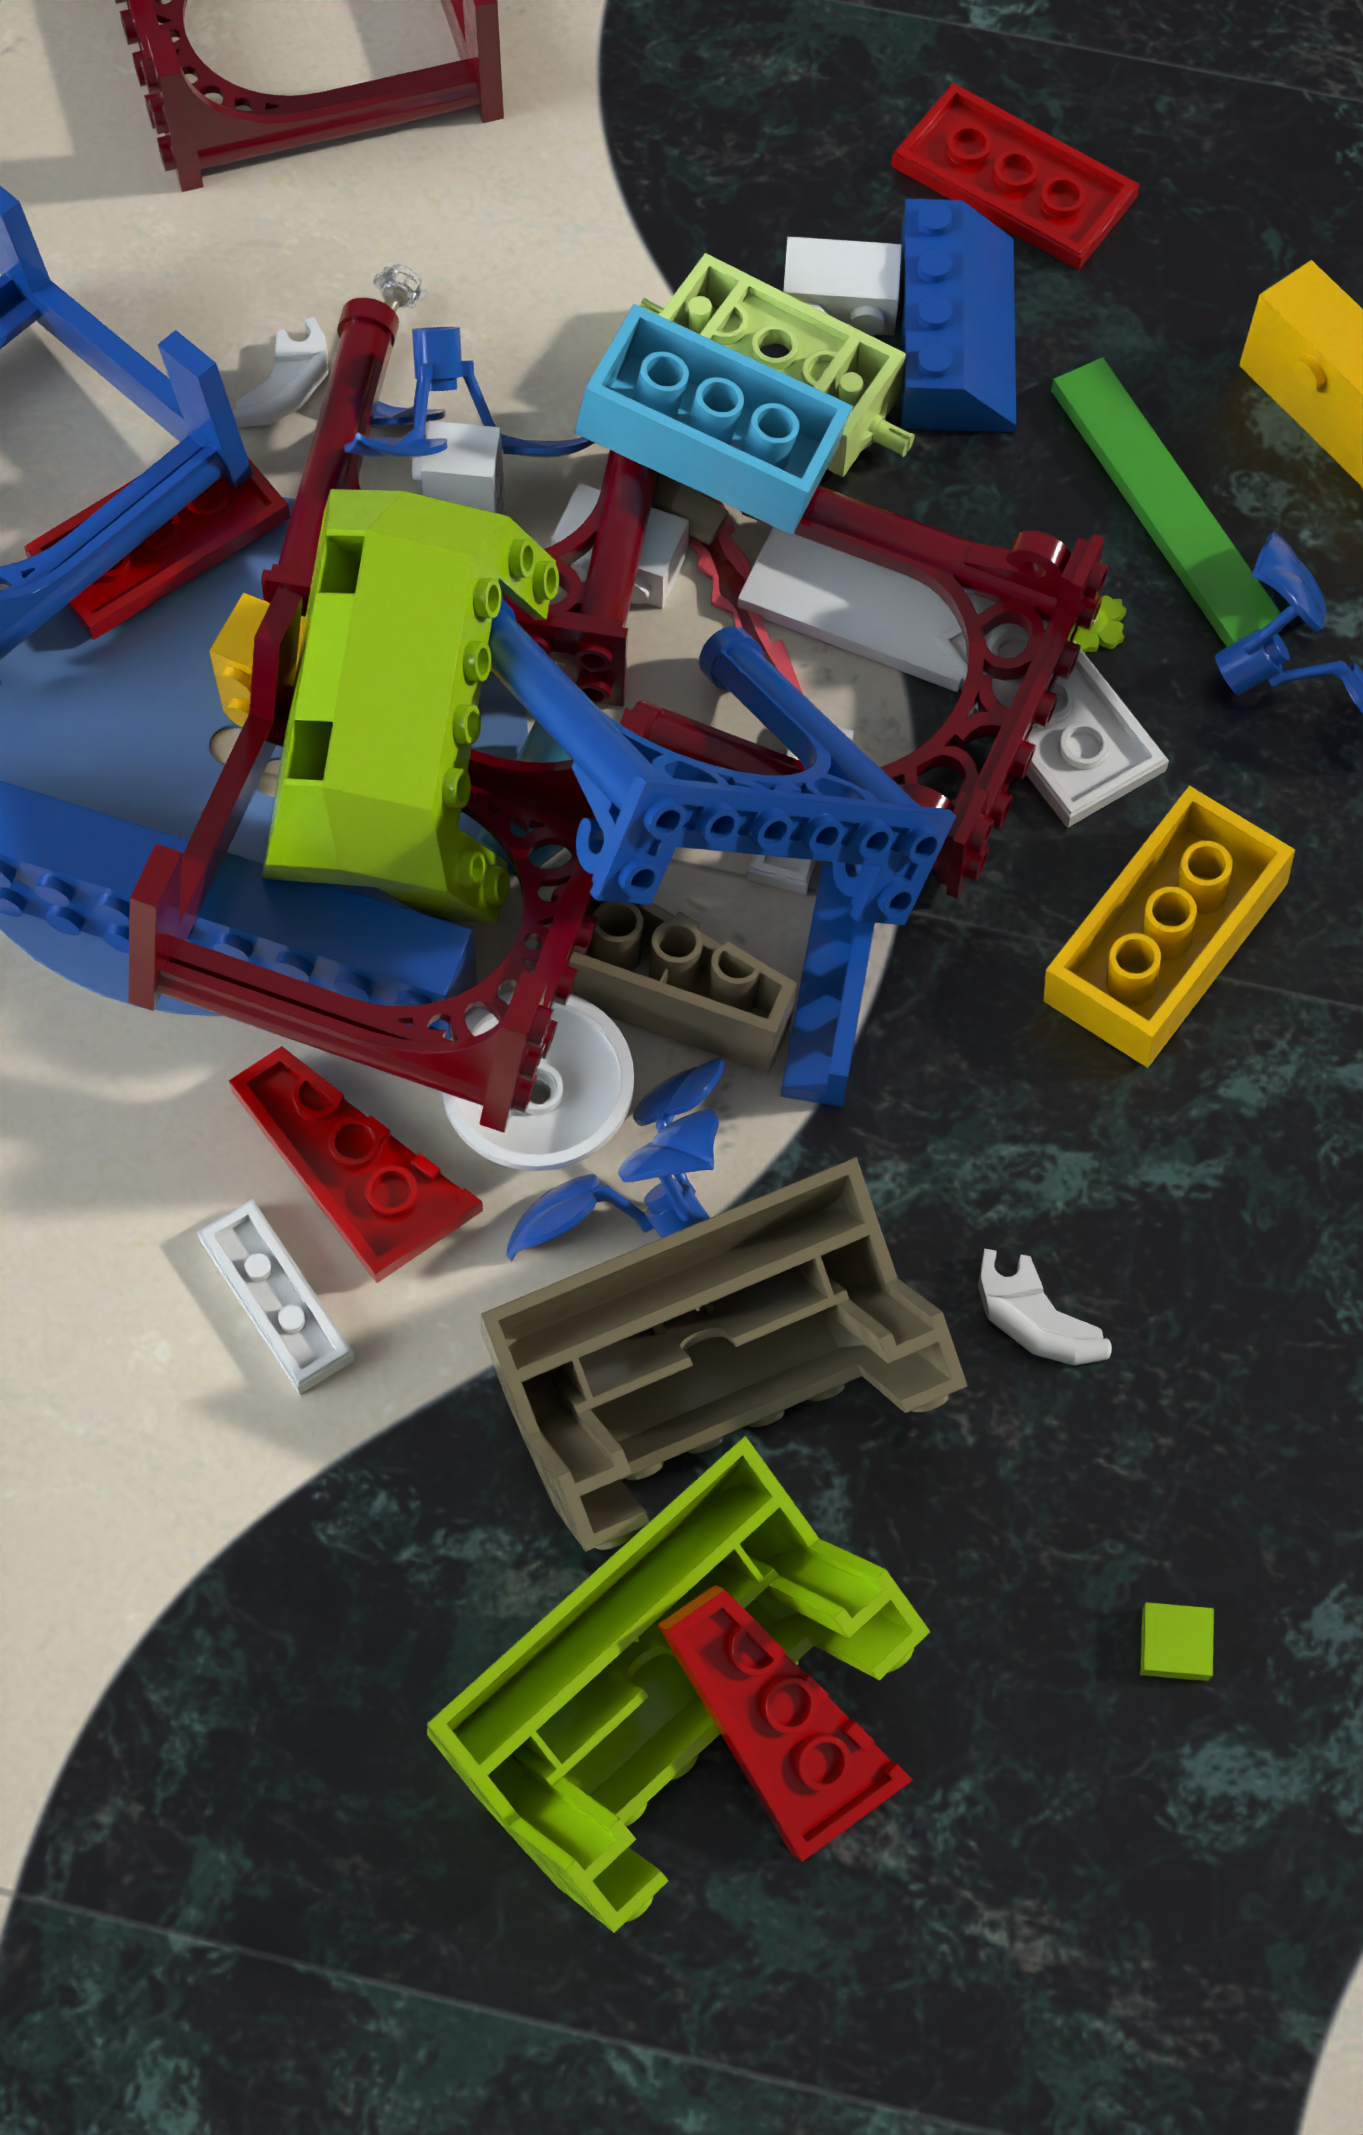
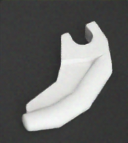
[232,316,328,428]
[978,1249,1112,1366]

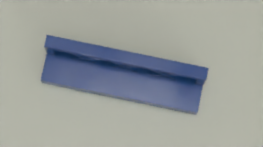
[781,863,875,1107]

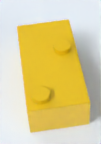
[1239,260,1363,490]
[1043,786,1295,1068]

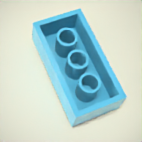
[574,304,853,535]

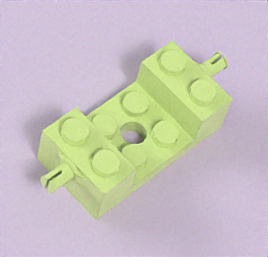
[638,253,915,477]

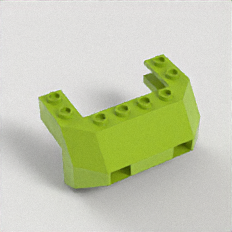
[260,489,559,924]
[427,1436,930,1933]

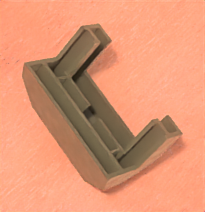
[481,1157,967,1552]

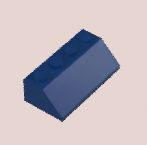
[900,199,1016,432]

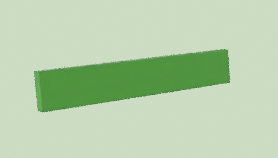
[1051,357,1283,647]

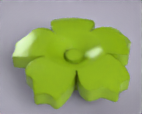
[1075,595,1126,653]

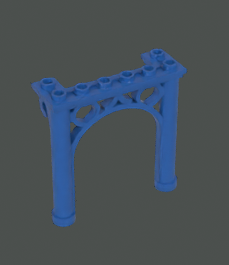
[488,598,956,925]

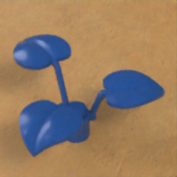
[344,327,595,458]
[1215,531,1363,714]
[507,1057,725,1262]

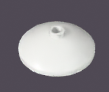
[441,991,634,1171]

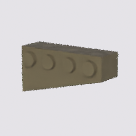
[534,882,797,1073]

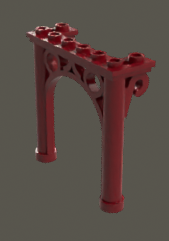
[261,298,659,707]
[632,485,1109,899]

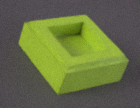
[1140,1602,1214,1681]

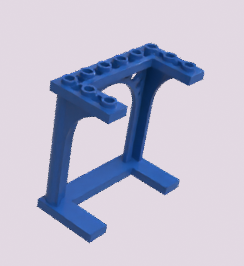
[0,186,253,684]

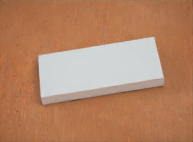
[737,526,996,692]
[932,603,1169,828]

